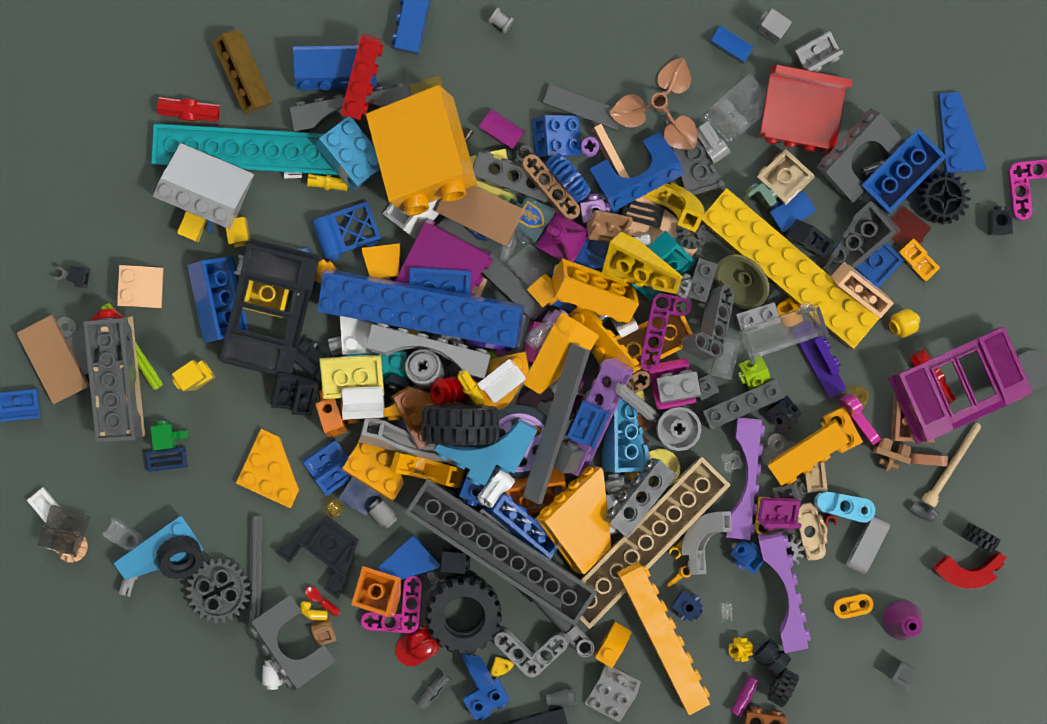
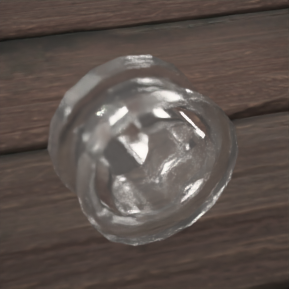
[721,603,733,621]

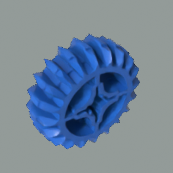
[545,153,591,203]

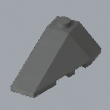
[823,201,901,276]

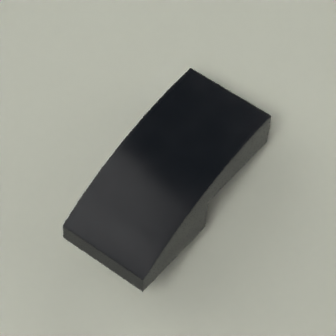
[383,373,410,405]

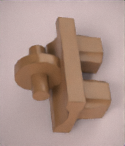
[872,437,912,472]

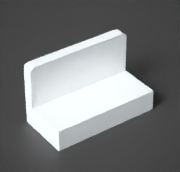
[477,359,526,403]
[342,386,384,419]

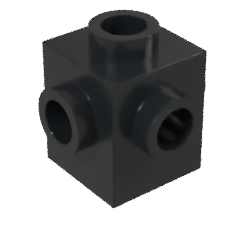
[766,395,802,431]

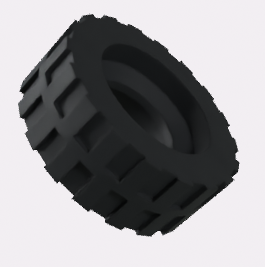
[156,535,203,579]

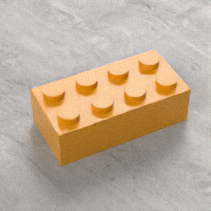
[552,258,639,323]
[614,306,693,373]

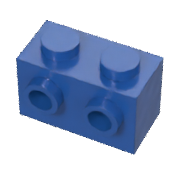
[463,677,510,720]

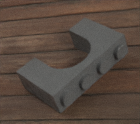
[816,108,905,203]
[247,595,335,691]

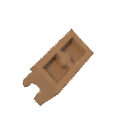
[587,210,633,243]

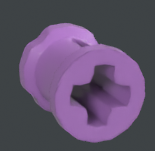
[581,137,599,157]

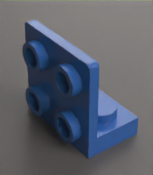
[532,115,581,159]

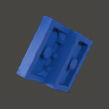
[303,438,352,496]

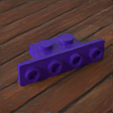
[792,320,846,398]

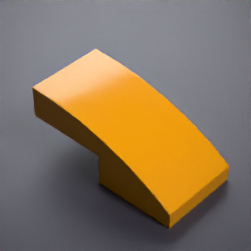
[899,238,940,282]

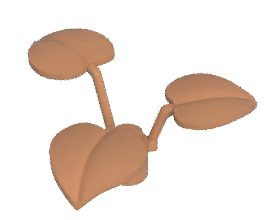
[609,58,697,150]

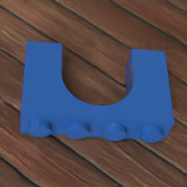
[589,132,684,211]

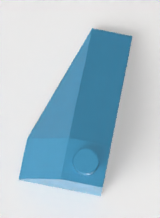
[602,397,649,472]
[114,516,204,580]

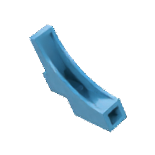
[434,418,537,486]

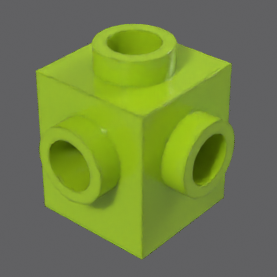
[738,355,771,390]

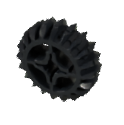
[916,171,971,225]

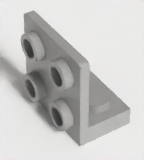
[585,664,641,722]

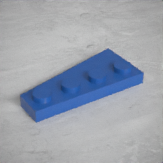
[938,92,987,174]

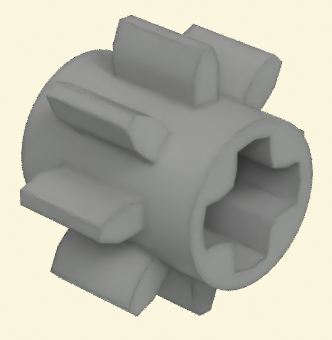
[605,472,630,497]

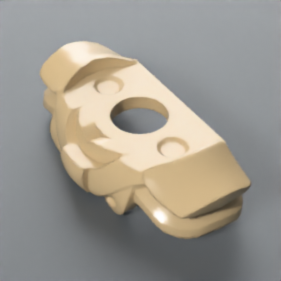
[798,503,828,560]

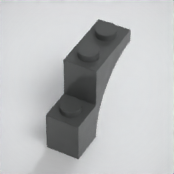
[537,399,585,473]

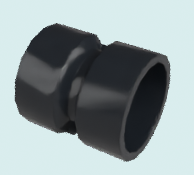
[753,639,791,677]

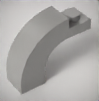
[682,511,732,575]

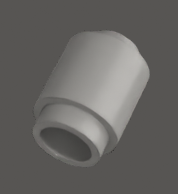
[368,499,398,529]

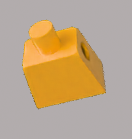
[362,243,401,280]

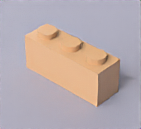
[831,261,894,318]

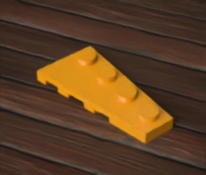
[569,307,640,382]

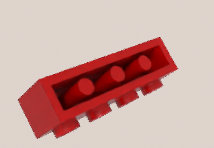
[341,33,384,120]

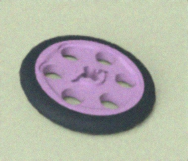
[484,405,547,478]

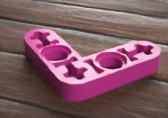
[1008,160,1047,221]
[838,394,881,446]
[361,575,422,633]

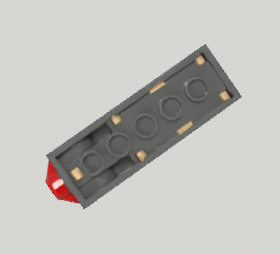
[83,308,145,443]

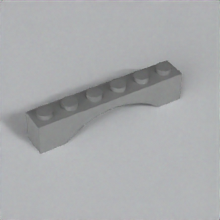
[366,323,490,381]
[358,418,480,469]

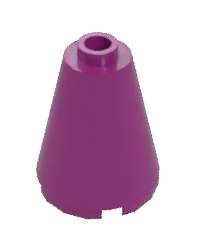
[883,600,923,641]

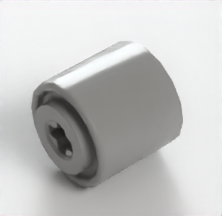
[405,349,446,391]

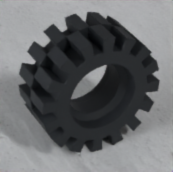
[961,522,1001,554]
[767,668,799,708]

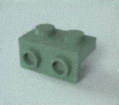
[743,182,777,210]

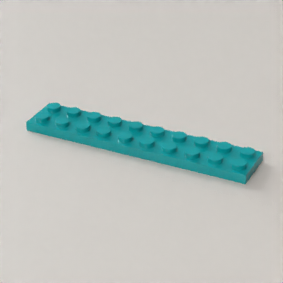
[151,124,339,176]

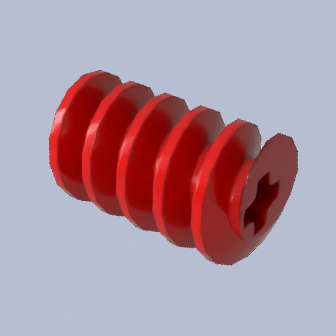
[430,376,474,405]

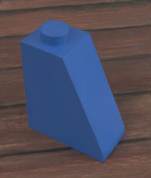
[378,534,441,580]

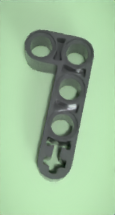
[682,285,735,361]

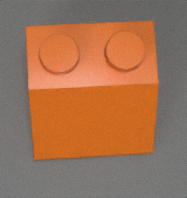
[351,566,401,617]

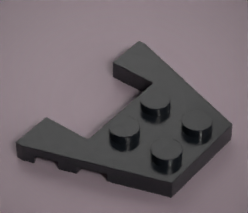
[275,515,359,599]

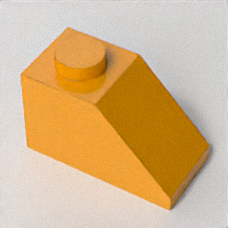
[594,621,632,668]

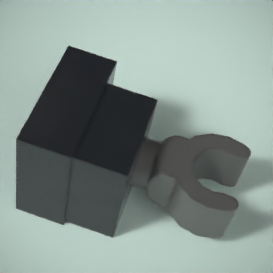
[54,266,91,289]

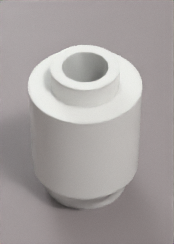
[262,660,282,690]

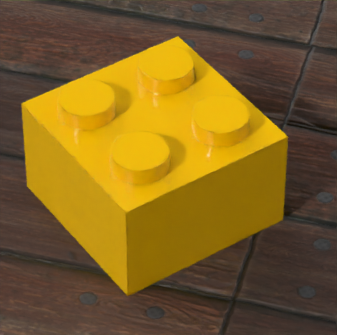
[243,280,290,318]

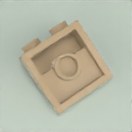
[757,149,815,205]

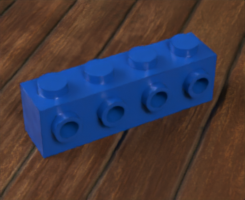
[483,493,557,559]

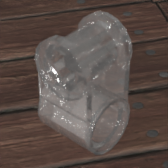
[102,517,143,550]

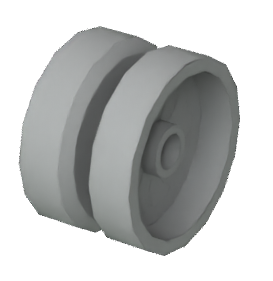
[655,406,702,451]

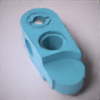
[814,491,875,522]

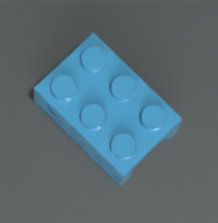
[315,117,381,192]

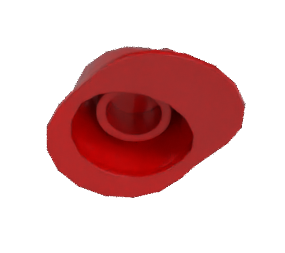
[396,626,440,666]

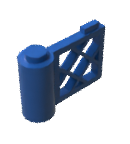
[311,201,381,261]

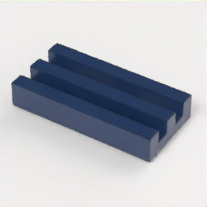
[145,447,188,472]

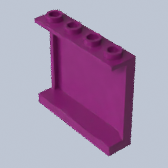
[396,219,493,295]

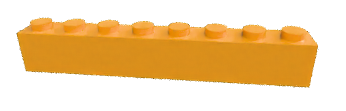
[617,562,710,715]

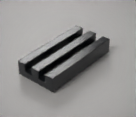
[622,201,665,228]

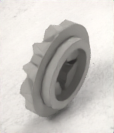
[676,273,692,305]

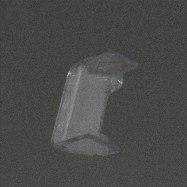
[738,302,830,364]

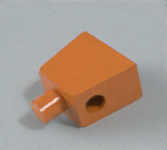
[316,390,349,438]

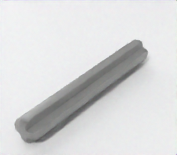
[614,383,660,423]

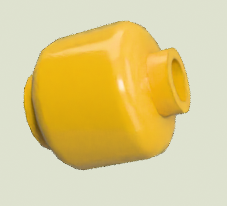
[889,309,920,338]

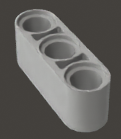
[846,516,890,575]

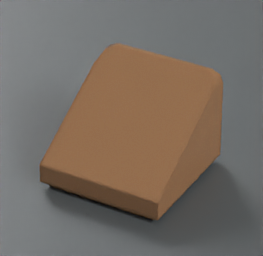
[311,618,337,646]

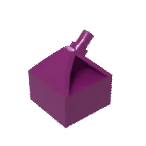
[536,212,588,262]

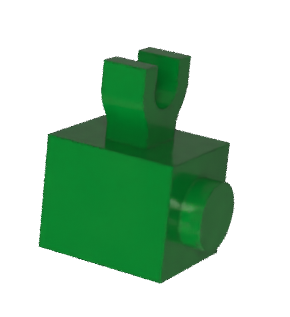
[151,420,189,450]

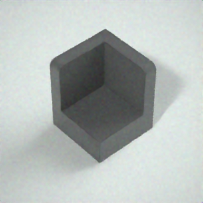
[888,659,916,689]

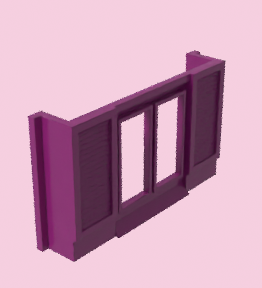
[888,326,1033,444]

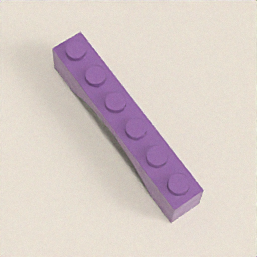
[724,418,765,540]
[758,530,811,653]

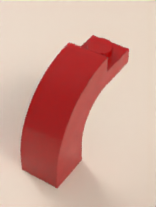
[932,551,1007,589]

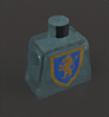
[509,197,556,244]

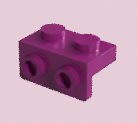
[757,498,802,531]

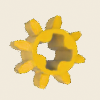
[729,637,753,662]

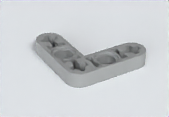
[494,629,569,678]

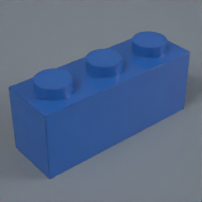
[392,0,430,55]

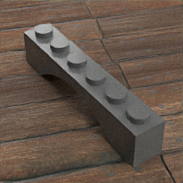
[290,83,411,132]

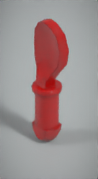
[304,586,340,616]

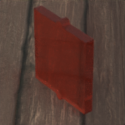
[892,207,931,248]

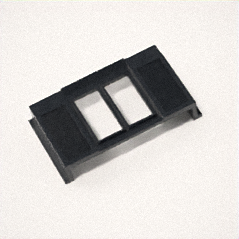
[220,238,321,376]

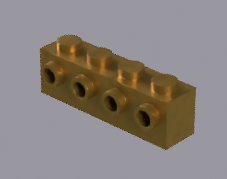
[212,30,273,115]

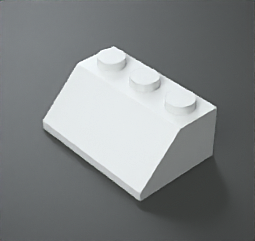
[383,198,442,239]

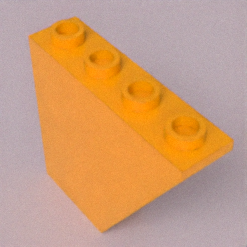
[536,465,611,575]

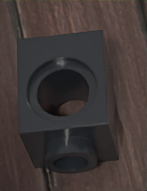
[988,206,1013,235]

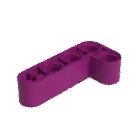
[640,294,691,372]

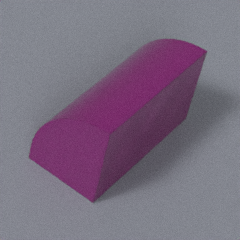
[479,109,525,151]

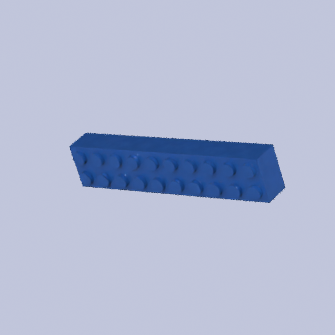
[318,269,525,348]

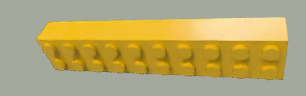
[701,188,880,349]

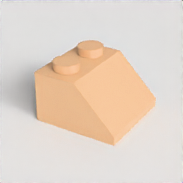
[117,265,164,308]

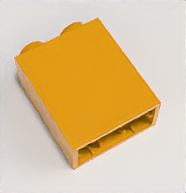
[366,85,477,216]

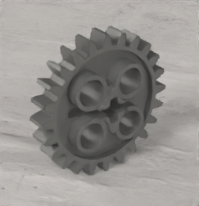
[186,558,252,623]

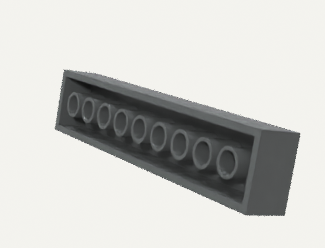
[405,479,597,626]

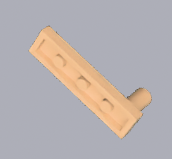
[591,124,629,178]

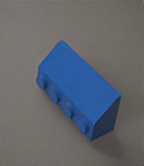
[293,45,377,91]
[861,128,947,215]
[187,256,249,344]

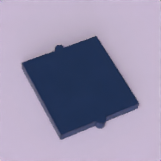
[338,477,379,515]

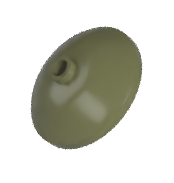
[714,254,769,309]

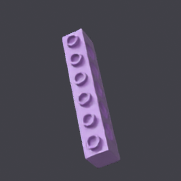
[571,358,634,476]

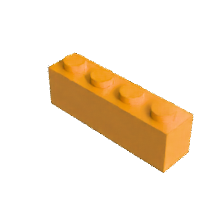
[768,419,849,486]

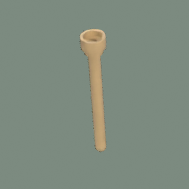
[921,423,981,508]

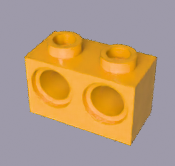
[820,406,863,453]

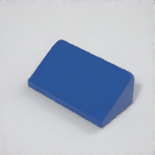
[709,25,753,64]
[462,654,496,695]

